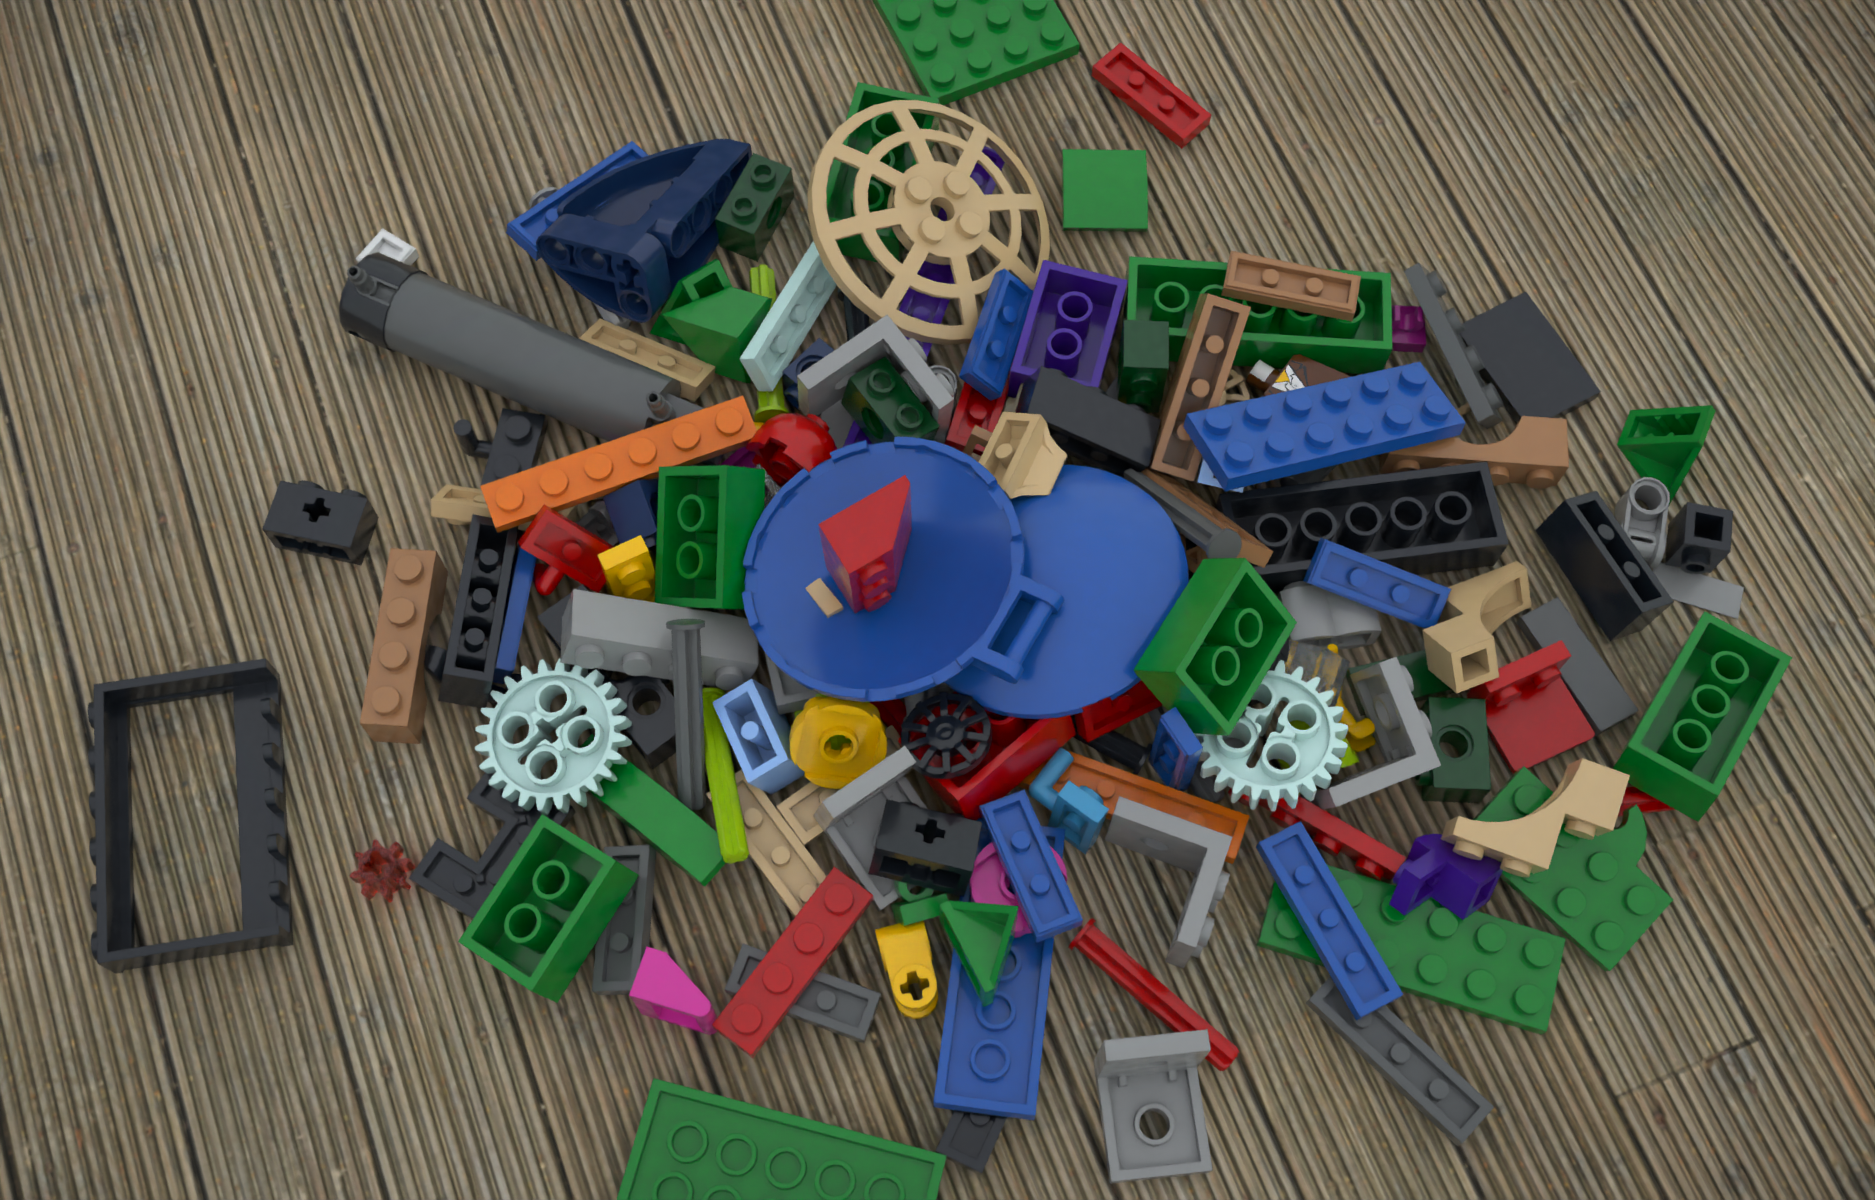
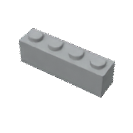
[560,589,759,690]

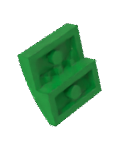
[1062,149,1148,232]

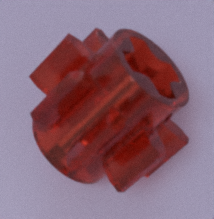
[350,839,416,903]

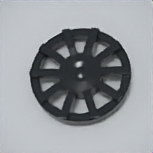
[901,692,993,779]

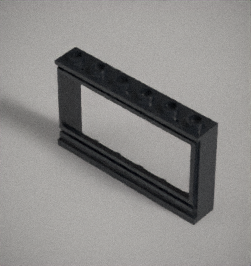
[88,658,293,974]

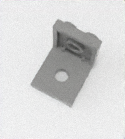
[797,315,955,440]
[1301,656,1441,810]
[814,746,927,912]
[1105,796,1232,968]
[1093,1029,1213,1184]

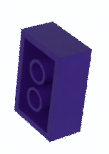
[1008,260,1128,398]

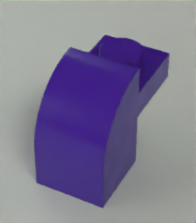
[1389,834,1503,920]

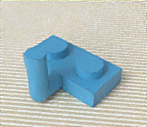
[1029,748,1109,855]

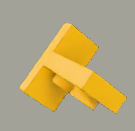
[597,535,655,602]

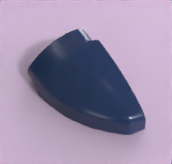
[536,139,752,323]

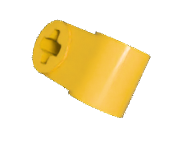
[875,921,938,1019]

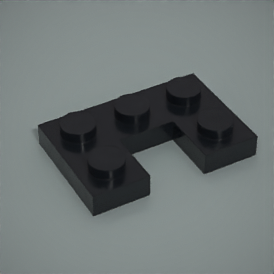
[409,772,576,920]

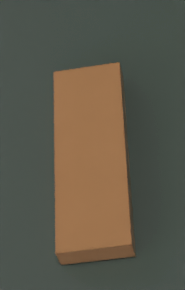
[1221,251,1361,321]

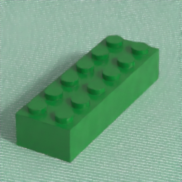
[1123,256,1392,374]

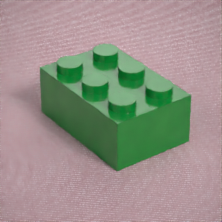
[654,465,766,609]
[1133,558,1297,736]
[458,814,639,1003]

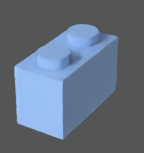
[712,679,804,795]

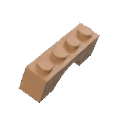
[1379,416,1569,489]
[360,548,448,744]

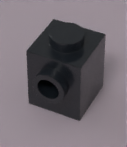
[1665,502,1733,574]

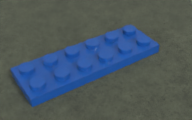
[1183,362,1466,491]
[933,818,1066,1120]

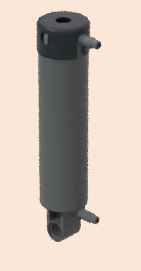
[339,252,724,466]

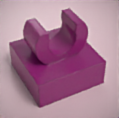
[1391,305,1426,353]

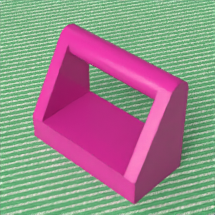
[629,947,717,1035]

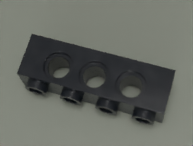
[438,514,518,708]
[537,584,676,769]

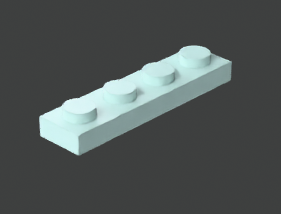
[740,241,837,391]

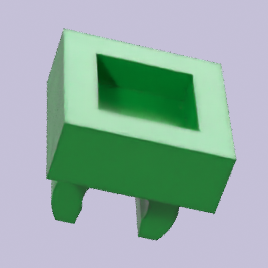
[891,880,948,926]

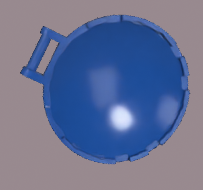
[742,437,1065,702]
[943,465,1189,719]

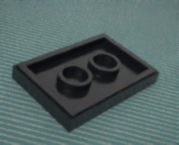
[1460,292,1601,424]

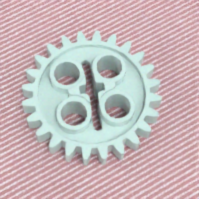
[475,658,632,815]
[1194,660,1348,811]

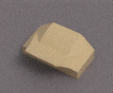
[979,412,1067,499]

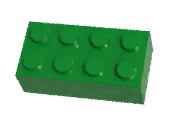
[826,82,939,262]
[1612,611,1792,822]

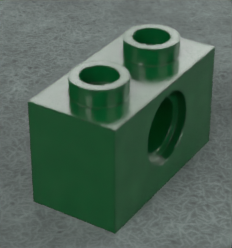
[715,153,794,262]
[1115,320,1169,414]
[841,357,940,444]
[1414,697,1491,803]

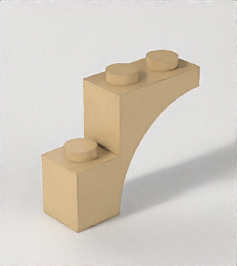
[1422,561,1531,693]
[1441,758,1630,878]

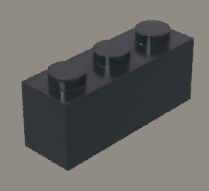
[1015,366,1161,478]
[1535,491,1674,641]

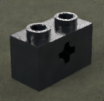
[262,480,379,566]
[868,799,982,897]

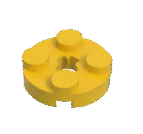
[789,696,887,789]

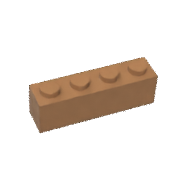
[1148,293,1251,482]

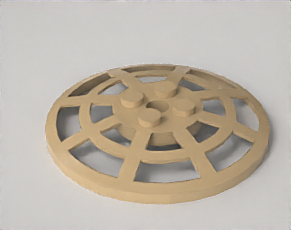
[807,100,1050,345]

